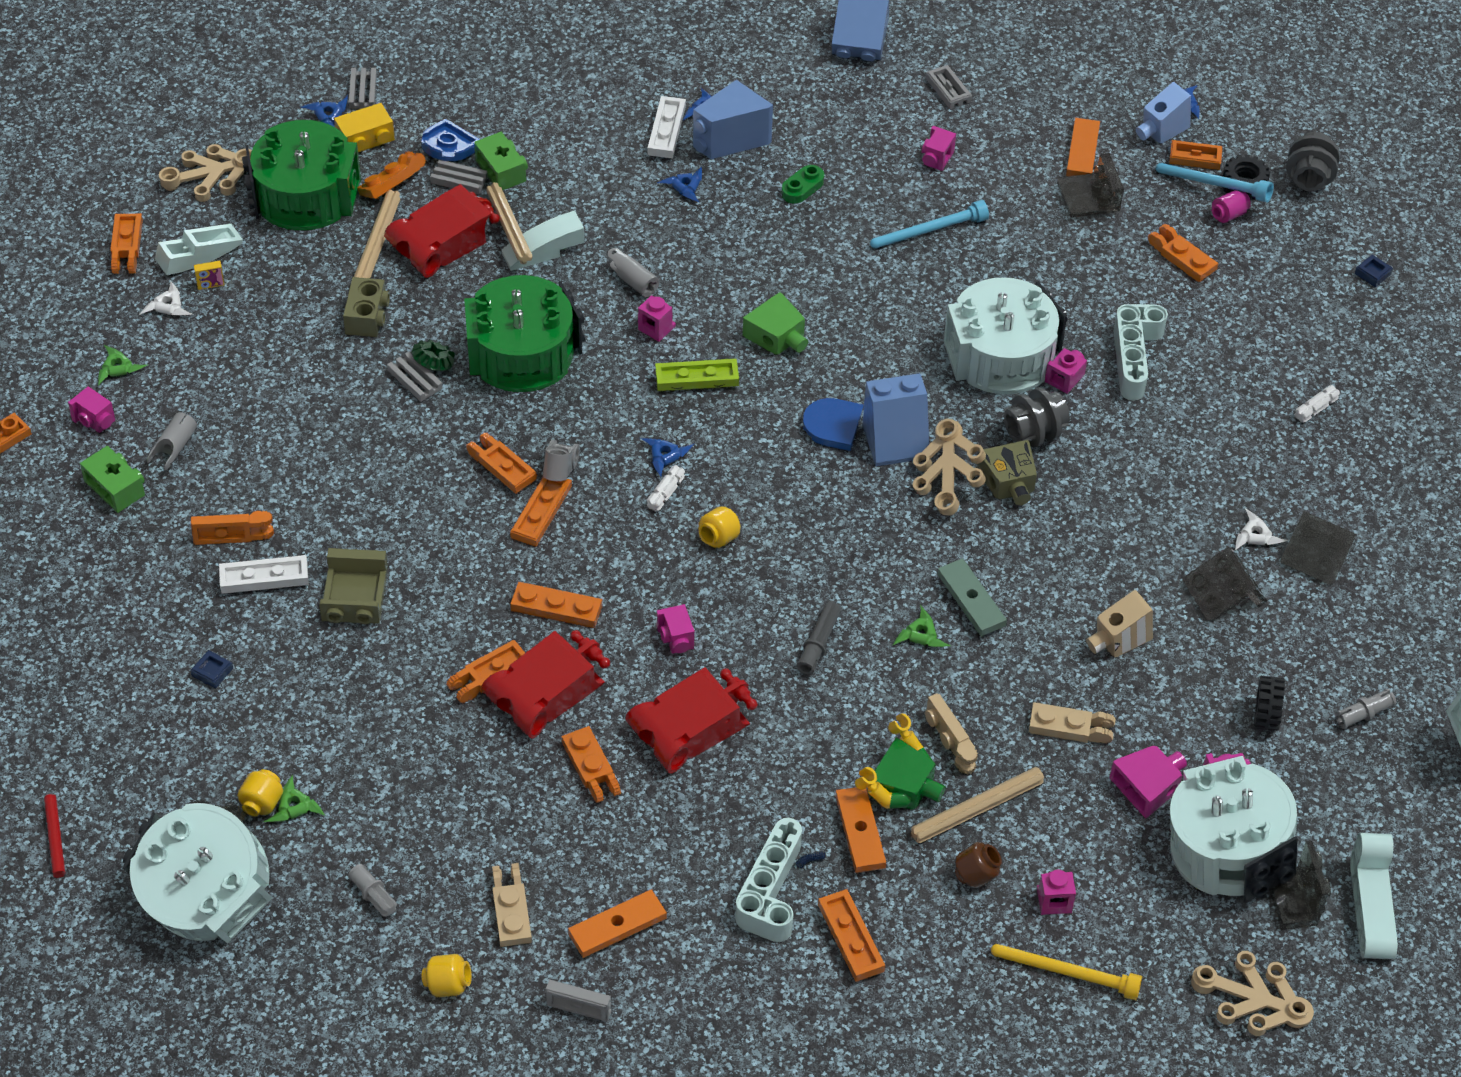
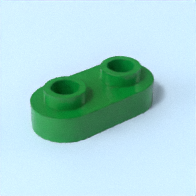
[782,165,824,204]

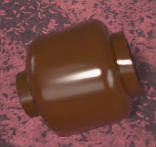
[955,842,1002,888]

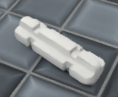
[1294,385,1340,423]
[647,465,685,512]

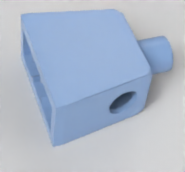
[1136,82,1191,143]

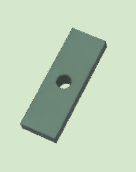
[937,558,1007,636]

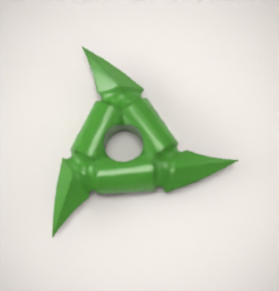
[98,345,149,386]
[893,605,951,647]
[263,775,325,822]

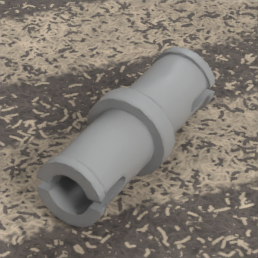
[1335,689,1396,729]

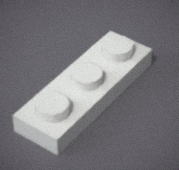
[648,96,686,158]
[219,555,309,594]

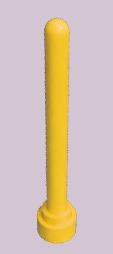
[991,944,1142,1001]

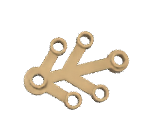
[159,144,252,202]
[913,419,986,516]
[1191,951,1314,1036]

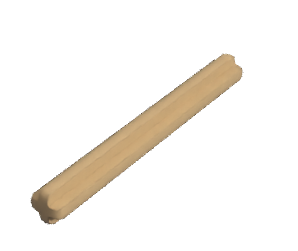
[486,182,532,264]
[354,190,400,278]
[911,767,1044,843]

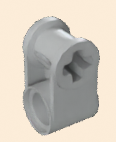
[543,439,580,481]

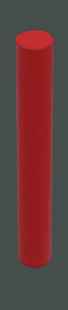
[44,794,66,878]

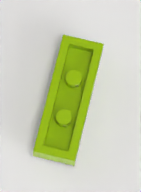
[655,359,739,391]

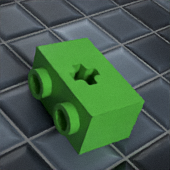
[474,131,528,190]
[80,445,145,513]

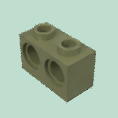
[343,277,390,337]

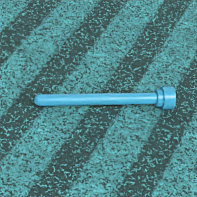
[1156,163,1274,203]
[870,200,989,248]

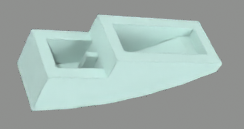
[502,211,584,271]
[155,224,243,275]

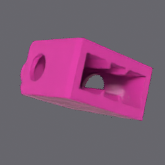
[1109,746,1187,819]

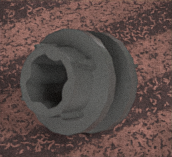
[1286,131,1340,192]
[1004,388,1070,447]

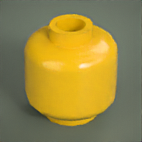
[698,506,741,548]
[237,769,283,817]
[422,954,472,997]

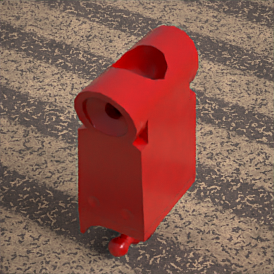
[384,184,500,278]
[481,630,610,739]
[625,667,757,774]

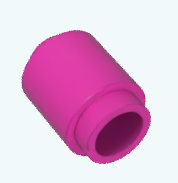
[1212,190,1251,223]

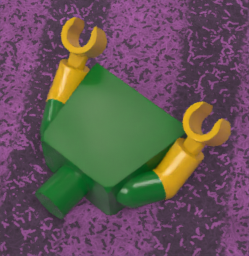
[855,713,946,810]

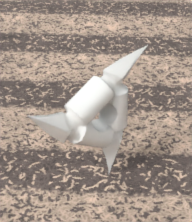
[139,280,192,315]
[1235,508,1289,551]

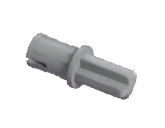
[348,864,397,917]

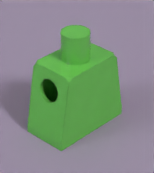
[742,292,808,354]

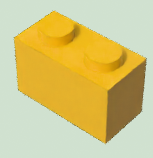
[334,103,395,152]

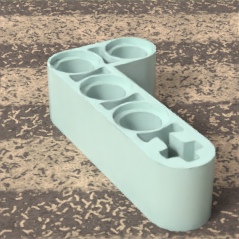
[1113,304,1168,401]
[735,818,802,942]
[1350,833,1398,959]

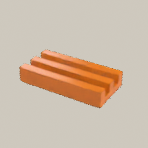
[1169,140,1222,170]

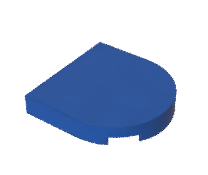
[421,119,480,161]
[803,398,864,451]

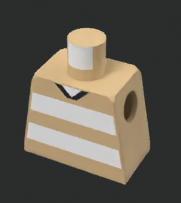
[1086,590,1153,657]

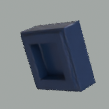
[1354,255,1393,287]
[190,650,233,689]

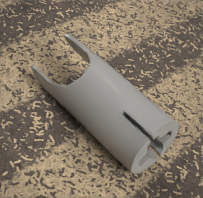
[608,248,659,297]
[147,412,197,471]

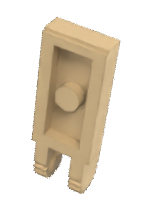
[925,693,978,775]
[1029,702,1116,744]
[492,863,532,947]

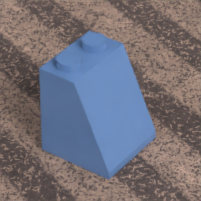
[832,0,889,61]
[693,80,773,159]
[862,373,929,467]

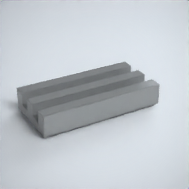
[925,65,972,109]
[349,68,377,109]
[430,160,488,195]
[387,351,443,402]
[546,979,611,1021]

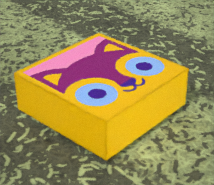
[194,261,225,290]

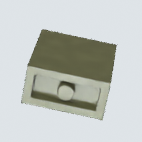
[319,548,388,624]

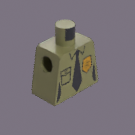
[976,440,1037,505]

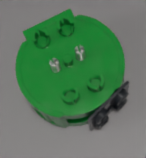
[242,120,361,231]
[464,275,585,392]

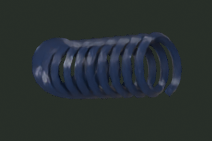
[795,851,825,868]

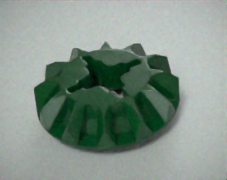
[412,339,455,371]

